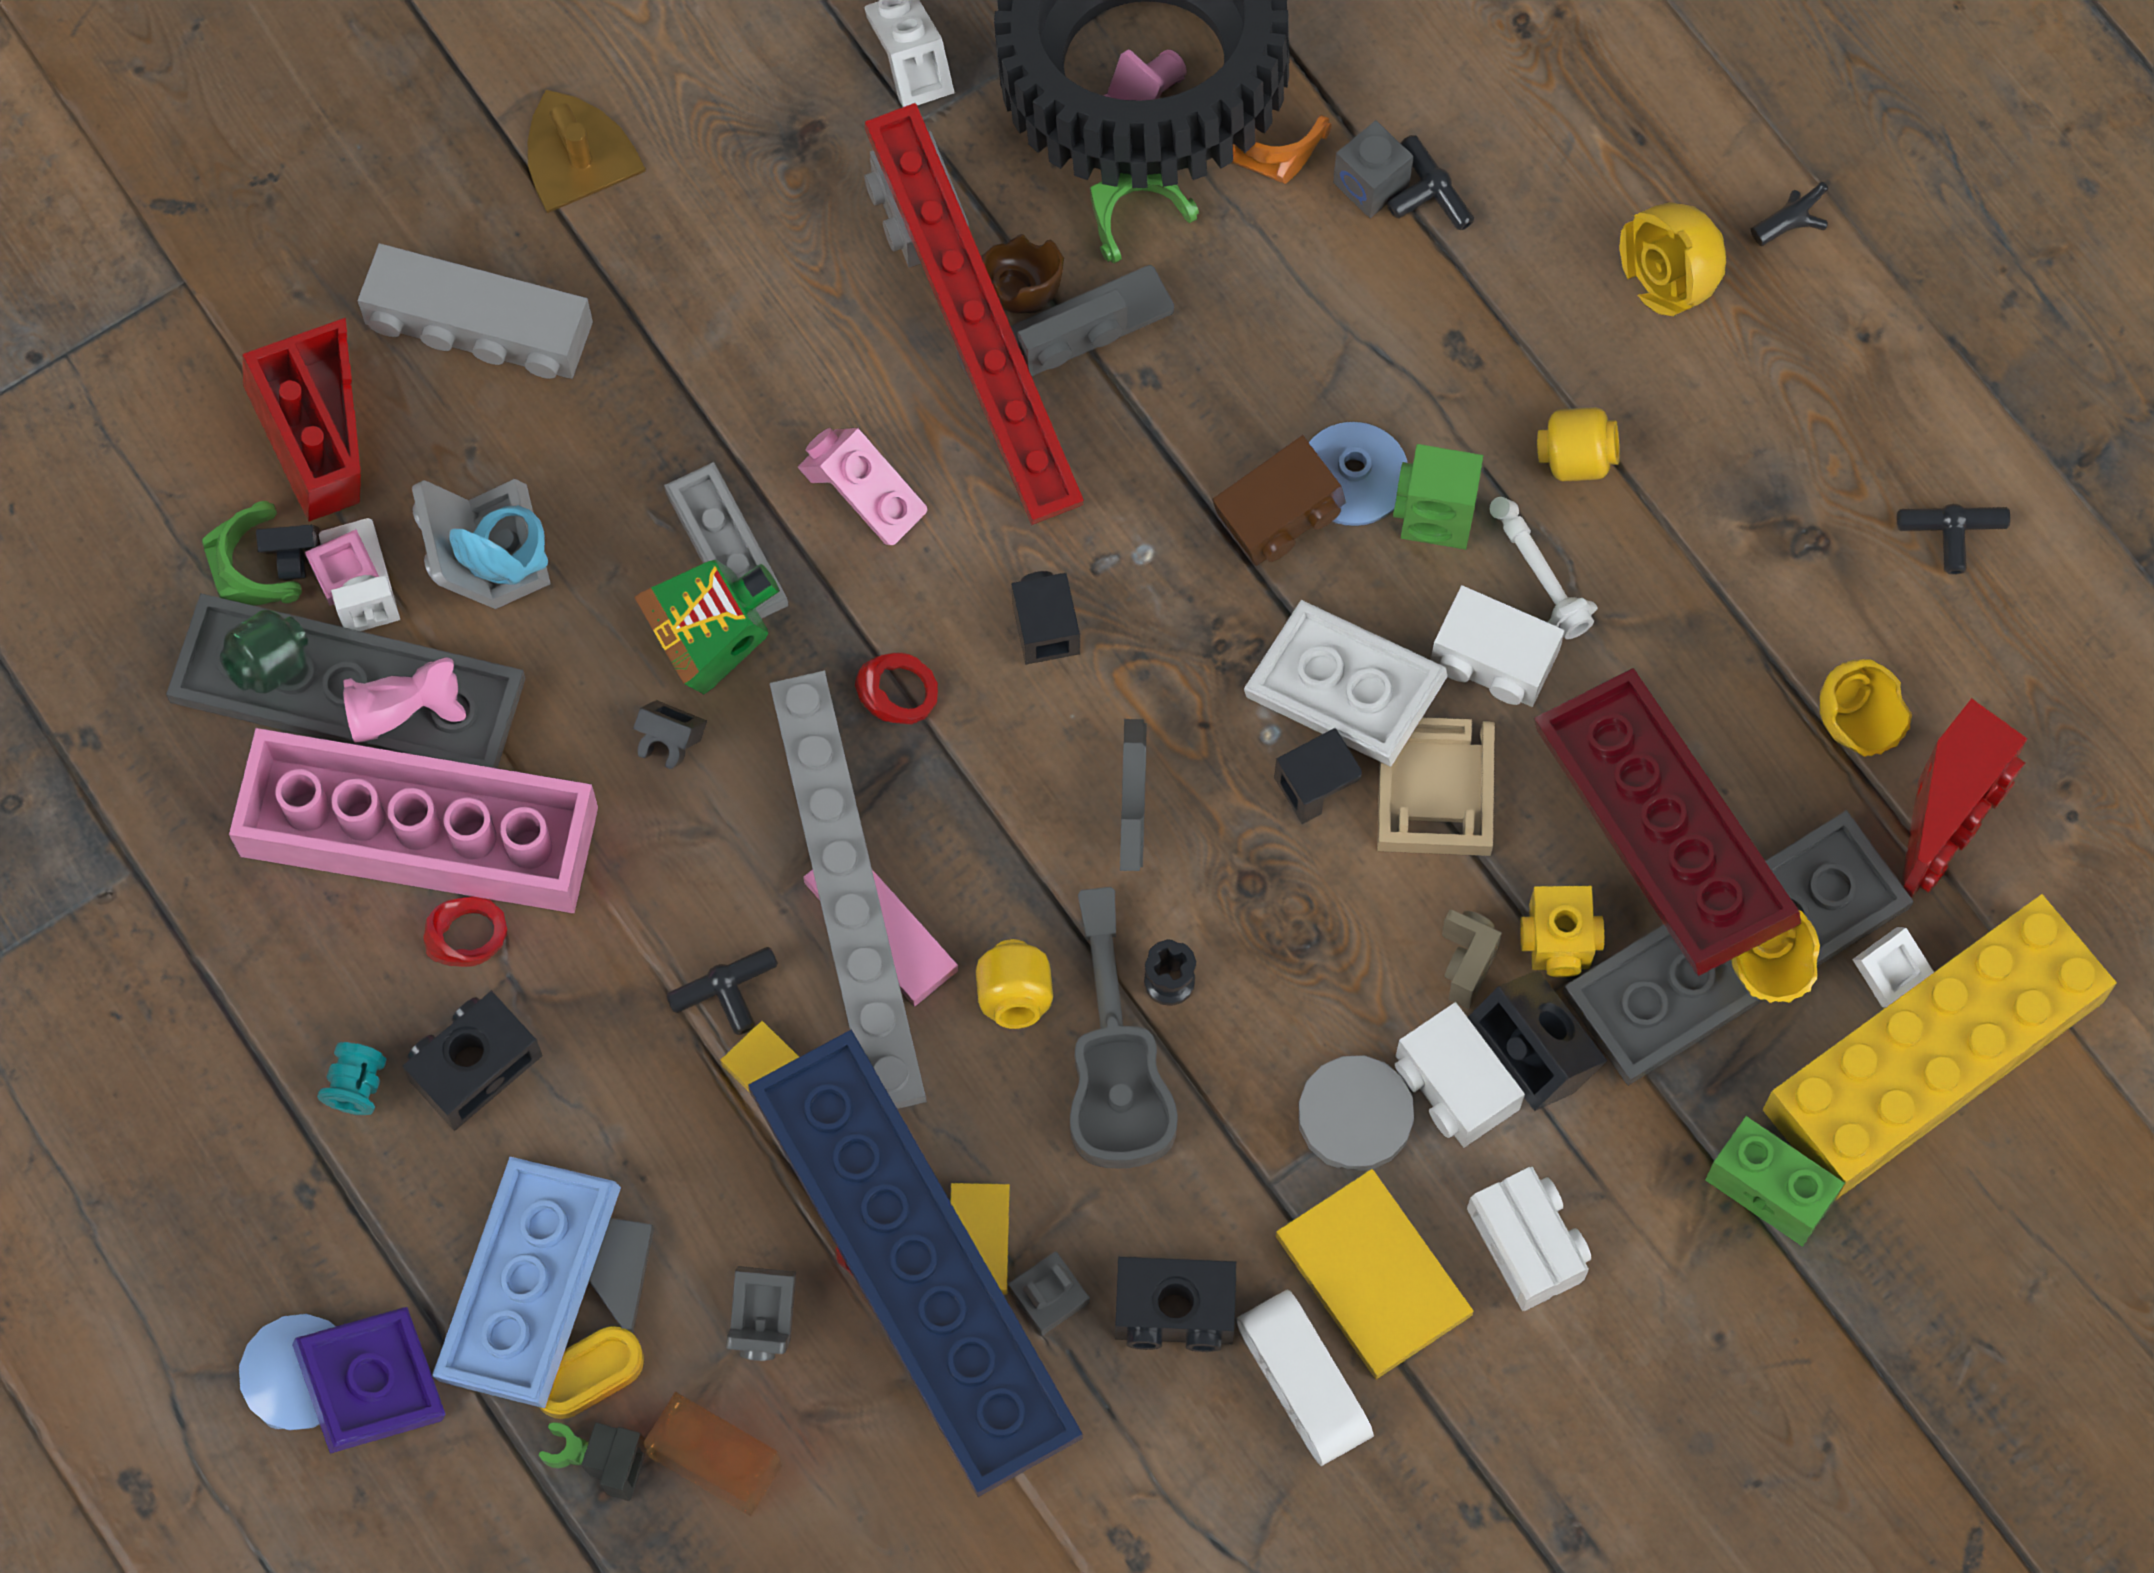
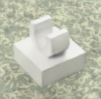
[1852,927,1934,1007]

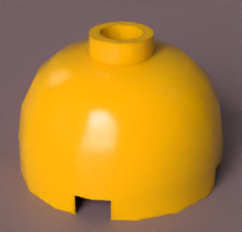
[1619,202,1726,316]

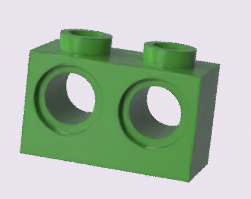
[1393,444,1484,550]

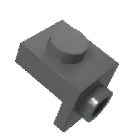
[726,1266,796,1361]

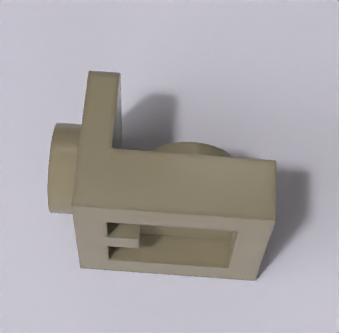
[1442,910,1502,1009]

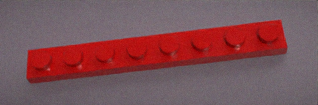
[864,102,1084,526]

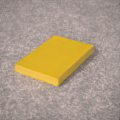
[1275,1169,1474,1380]

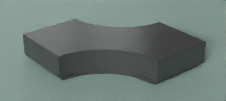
[1120,719,1147,871]

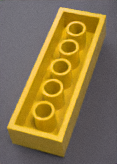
[1763,894,2117,1200]

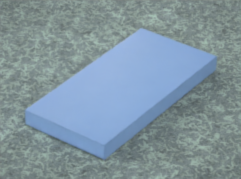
[432,1157,621,1408]

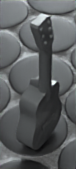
[1070,887,1178,1169]

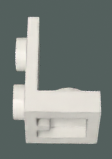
[865,0,955,107]
[319,518,401,631]

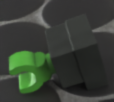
[539,1422,648,1501]

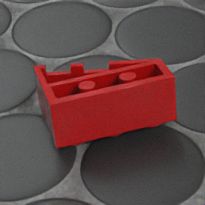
[242,317,361,522]

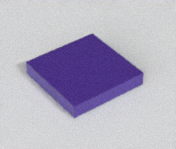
[292,1307,446,1454]

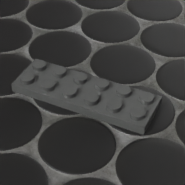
[166,593,526,769]
[1562,810,1914,1086]

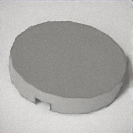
[1298,1055,1414,1171]

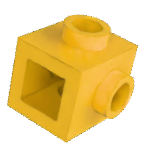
[1520,886,1604,977]

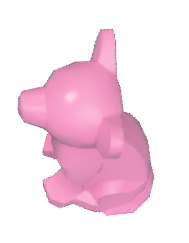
[343,658,466,744]

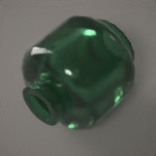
[220,610,308,694]

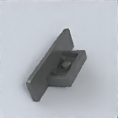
[957,265,1174,391]

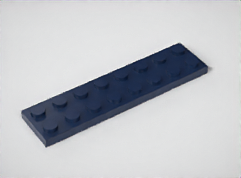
[748,1029,1083,1497]

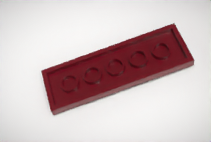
[1534,668,1801,976]

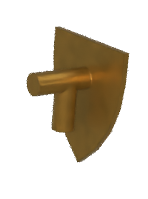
[527,90,646,213]

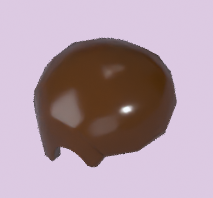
[981,234,1064,313]

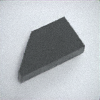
[589,1218,654,1334]

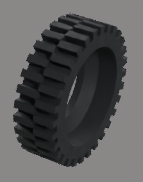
[994,0,1290,188]

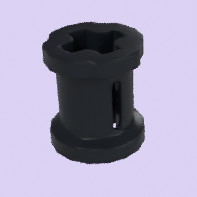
[1144,939,1196,1006]

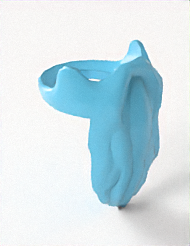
[449,505,548,585]

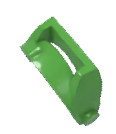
[1090,173,1199,264]
[202,501,302,606]

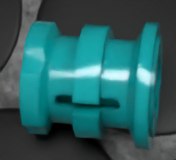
[317,1042,387,1116]

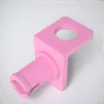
[1104,50,1187,101]

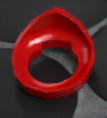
[855,653,938,725]
[423,896,508,967]

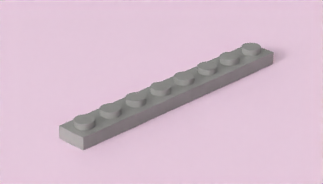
[770,670,927,1109]

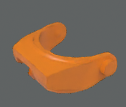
[1232,115,1332,184]

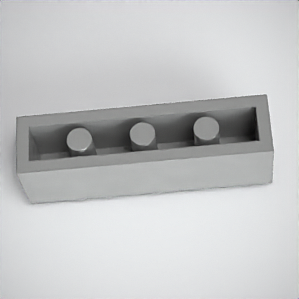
[357,243,593,379]

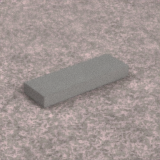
[664,462,788,619]

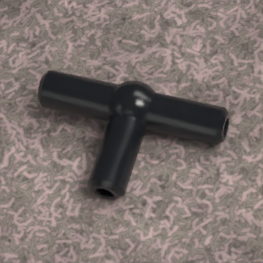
[1387,135,1474,230]
[1896,503,2011,575]
[666,947,778,1035]

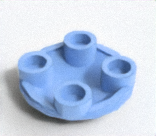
[239,1314,336,1430]

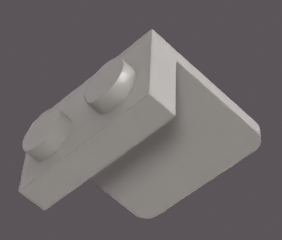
[412,479,551,609]

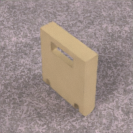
[1377,718,1495,856]

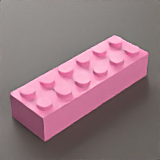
[229,728,598,913]

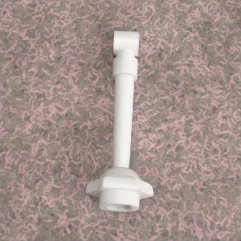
[1490,497,1598,639]

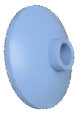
[1309,422,1408,526]

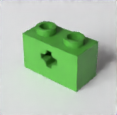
[1705,1116,1845,1247]

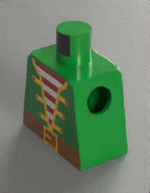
[634,560,780,695]

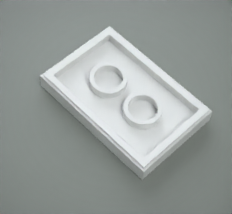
[1244,600,1448,767]

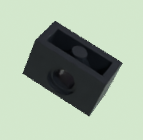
[1467,970,1607,1111]
[402,990,543,1131]
[1115,1257,1237,1352]

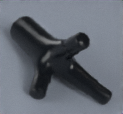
[1751,182,1829,246]

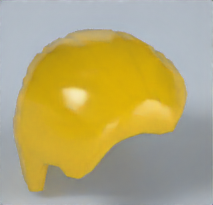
[1819,659,1912,757]
[1731,910,1820,1003]

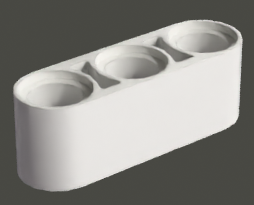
[1235,1289,1374,1466]

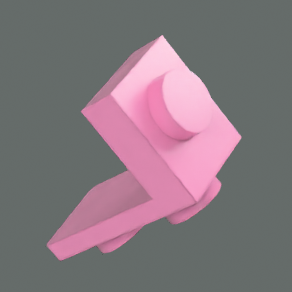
[798,428,927,545]

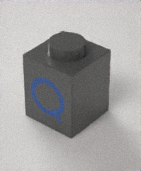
[1333,120,1413,218]

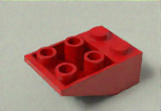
[1901,698,2028,899]

